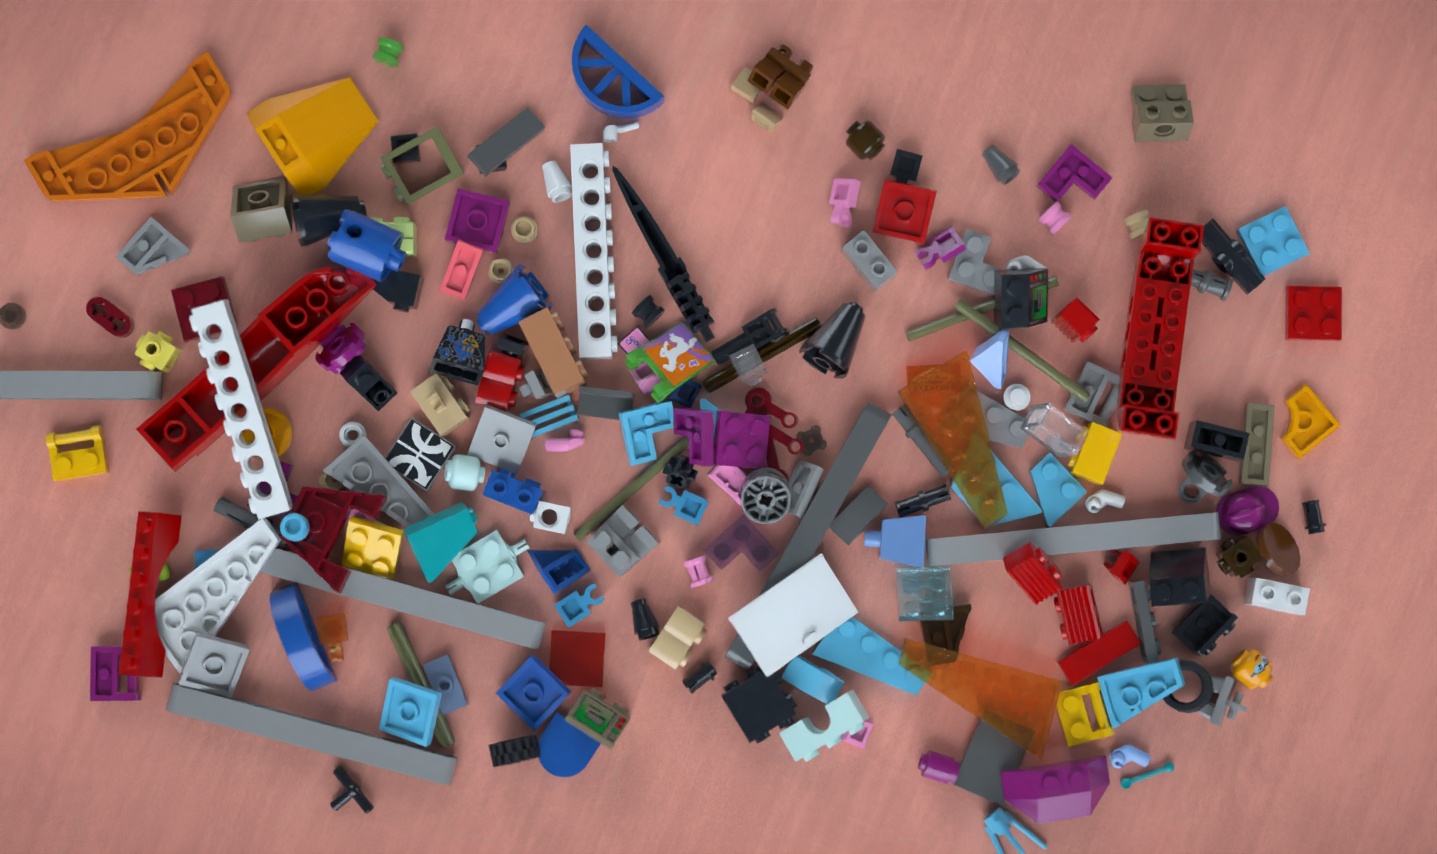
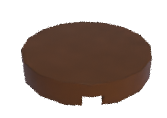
[1256,523,1301,576]

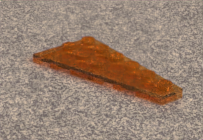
[898,350,1008,529]
[898,638,1063,760]

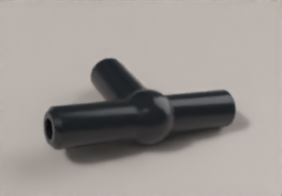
[330,766,374,813]

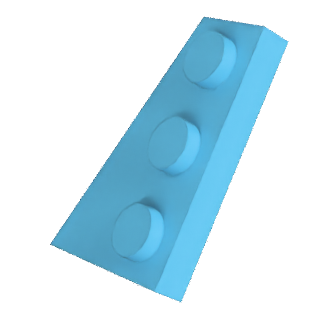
[1097,657,1185,729]

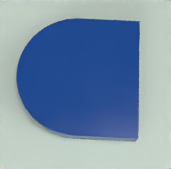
[538,712,601,777]

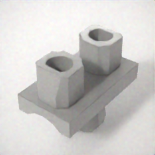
[1198,676,1247,726]

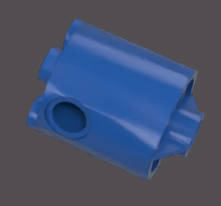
[327,209,406,282]

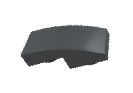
[829,486,888,546]

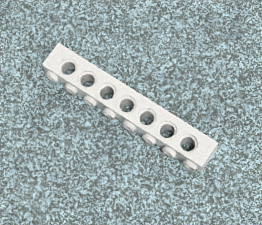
[570,143,618,360]
[190,299,293,519]

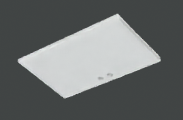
[728,553,858,677]

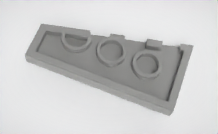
[323,435,434,527]

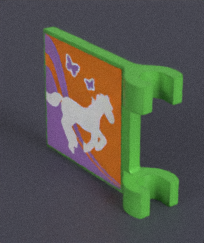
[625,321,715,403]

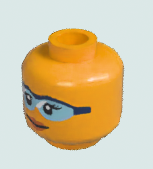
[1231,649,1273,689]

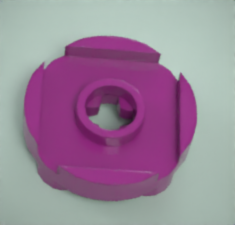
[315,323,366,374]

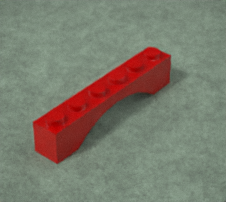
[119,511,182,678]

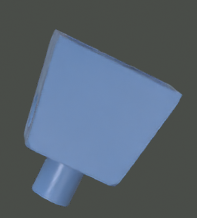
[864,515,926,567]

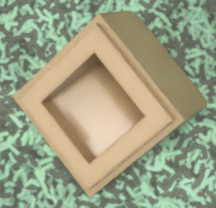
[731,67,761,103]
[751,103,783,133]

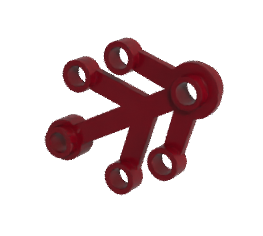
[745,387,805,482]

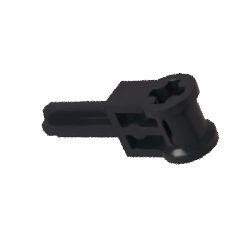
[711,308,788,365]

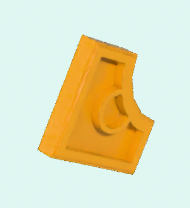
[1281,384,1341,459]

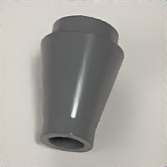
[982,145,1020,185]

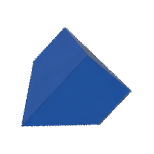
[527,549,591,594]

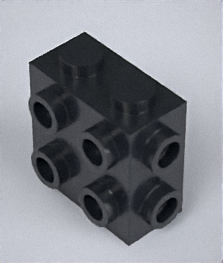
[721,665,797,744]

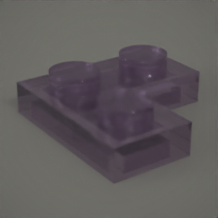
[703,514,780,572]

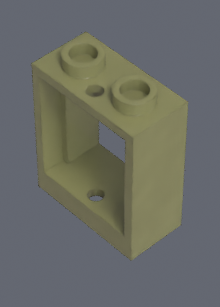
[380,126,464,205]

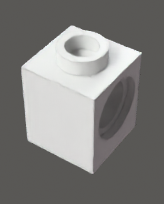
[530,501,572,535]

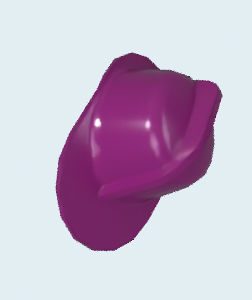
[1216,486,1279,536]

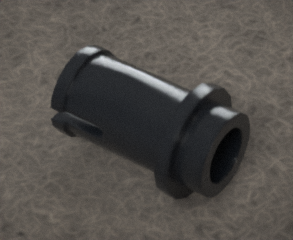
[1302,500,1327,534]
[682,661,718,694]

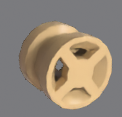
[1123,209,1150,240]

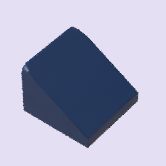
[666,379,702,408]

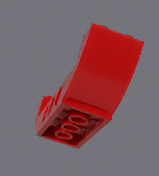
[1117,217,1204,440]

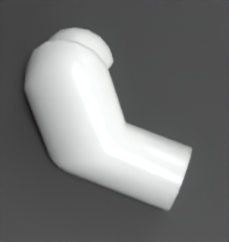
[1006,255,1046,270]
[1085,489,1126,513]

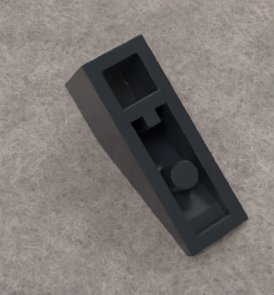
[369,269,424,313]

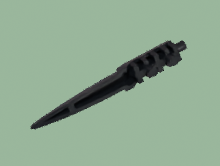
[612,166,715,343]

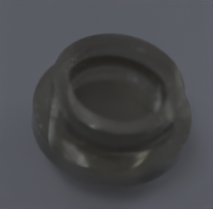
[0,303,26,330]

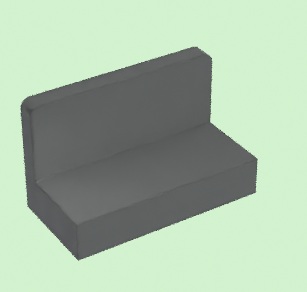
[577,386,634,420]

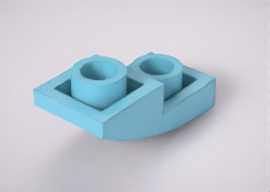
[781,655,845,704]

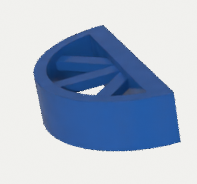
[572,25,665,119]
[269,582,338,691]

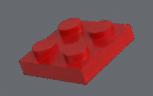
[872,179,937,244]
[1285,286,1342,341]

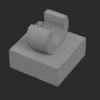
[519,369,553,399]

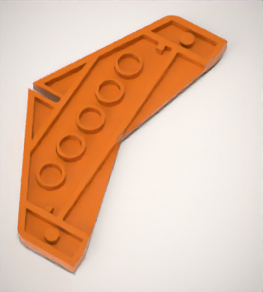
[24,51,232,202]

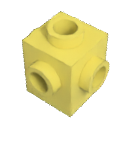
[134,331,182,373]

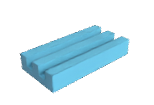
[519,394,579,439]

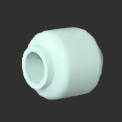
[444,454,485,491]

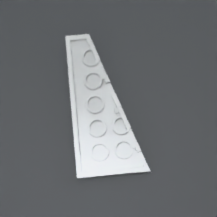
[155,518,281,674]

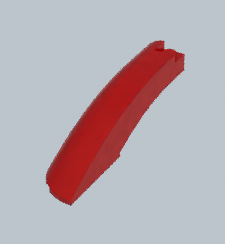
[136,266,376,472]

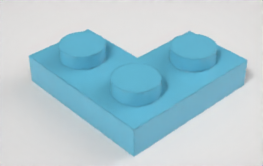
[618,400,674,466]

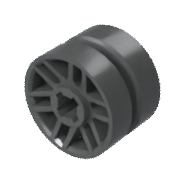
[741,467,791,524]

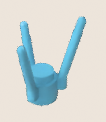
[983,807,1048,854]

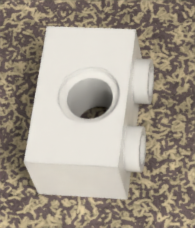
[1244,578,1310,615]

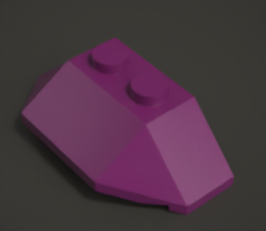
[1000,755,1110,824]

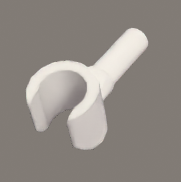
[603,122,639,143]

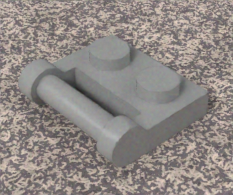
[1063,361,1120,428]

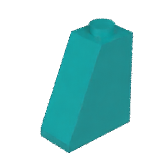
[403,502,478,583]

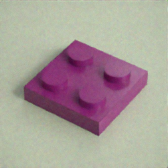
[444,188,510,254]
[713,410,770,469]

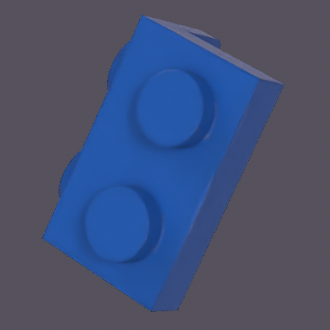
[483,468,545,514]

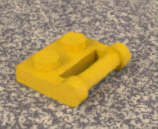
[46,425,109,481]
[1052,681,1115,747]

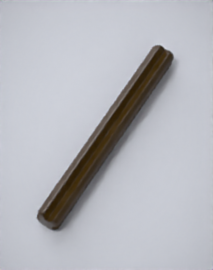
[702,317,821,393]

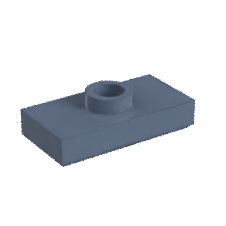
[423,654,469,715]

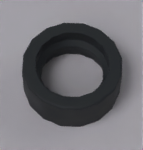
[1163,660,1213,713]

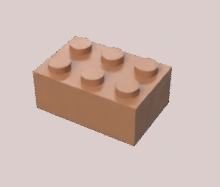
[518,307,589,398]

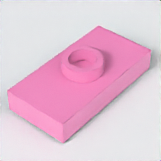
[707,465,747,506]

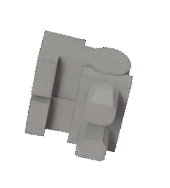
[586,505,660,577]

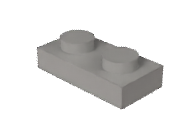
[787,459,824,518]

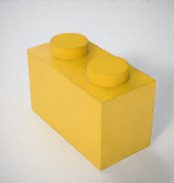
[1067,422,1123,485]

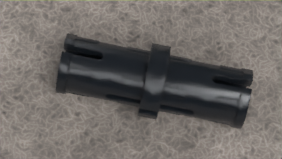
[895,484,951,518]

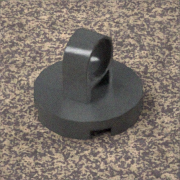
[1179,450,1233,504]

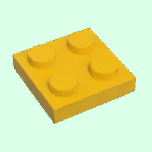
[341,516,404,580]

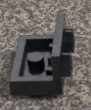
[1172,594,1238,656]

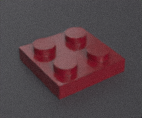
[171,276,238,342]

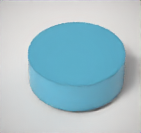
[280,513,310,541]

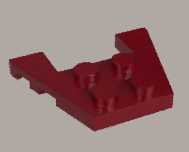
[279,486,388,594]

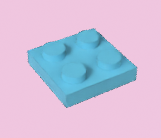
[1236,206,1310,276]
[379,677,442,747]

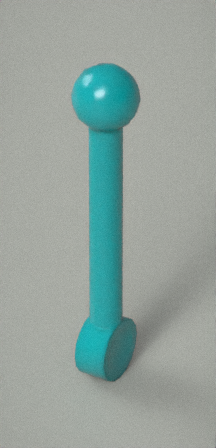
[1120,762,1174,789]

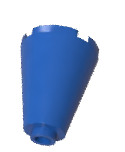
[477,264,553,335]

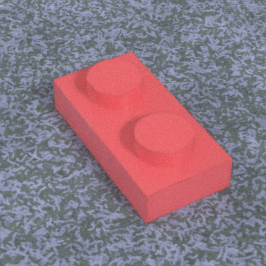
[440,240,484,300]

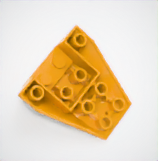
[246,77,379,194]

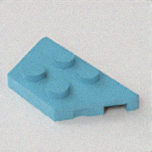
[950,432,1043,527]

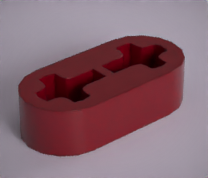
[86,297,134,338]

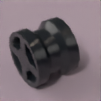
[632,295,665,329]

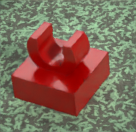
[1103,550,1140,585]

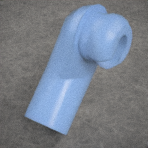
[1109,744,1151,768]

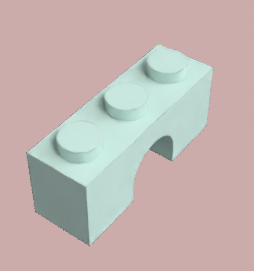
[779,690,870,762]

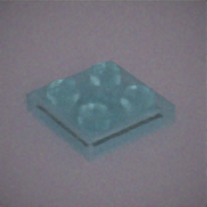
[896,567,954,621]

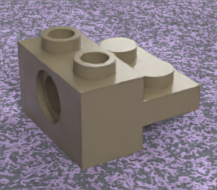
[1131,84,1194,142]

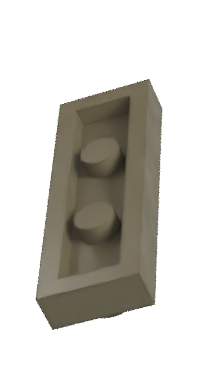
[1239,403,1274,486]

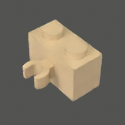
[410,374,470,437]

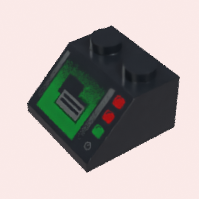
[994,268,1048,329]

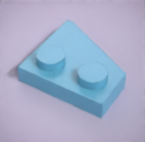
[1029,453,1087,527]

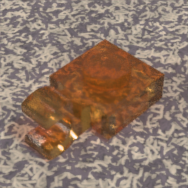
[316,613,349,662]

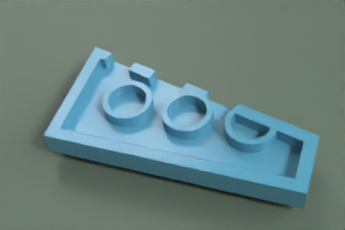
[812,617,932,695]

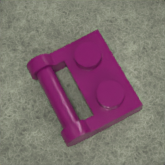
[90,646,141,701]

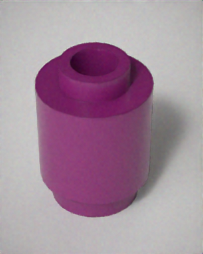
[918,750,960,784]

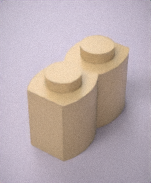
[648,606,707,669]

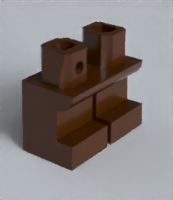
[747,44,813,110]

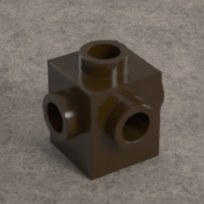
[1216,536,1264,578]

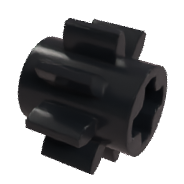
[662,455,698,488]

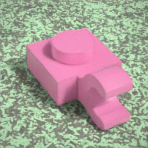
[829,179,861,227]

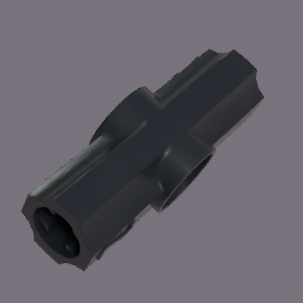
[1202,219,1266,295]

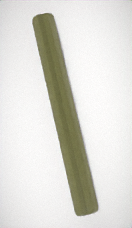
[387,622,455,748]

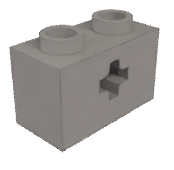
[841,230,898,293]

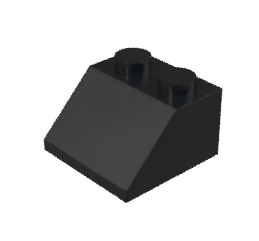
[1149,547,1211,607]

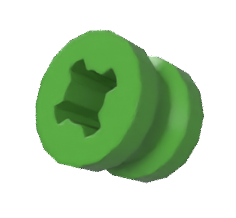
[372,37,404,67]

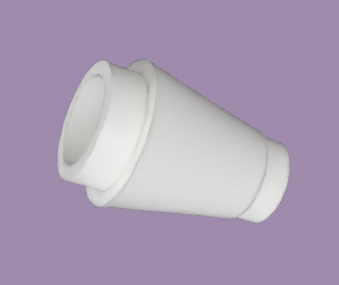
[542,161,572,203]

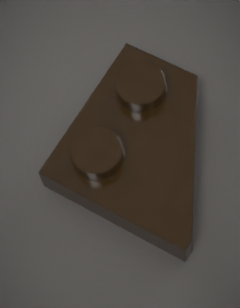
[918,604,972,666]

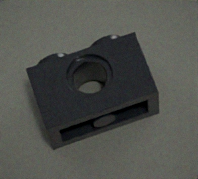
[1184,420,1250,461]

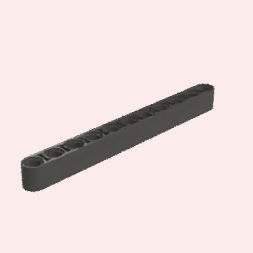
[725,402,892,671]

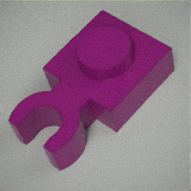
[915,226,966,270]

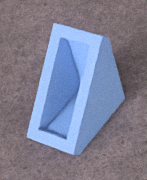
[970,329,1009,389]

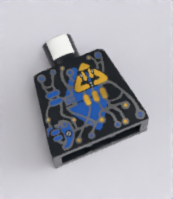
[429,319,485,385]

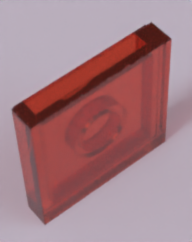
[549,630,606,687]

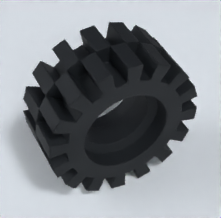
[489,734,541,767]

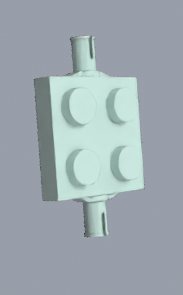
[445,530,530,604]

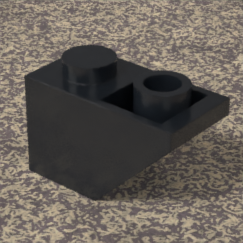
[340,355,397,411]

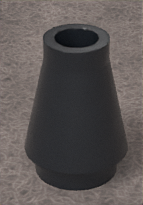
[630,598,660,641]

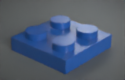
[496,654,572,731]

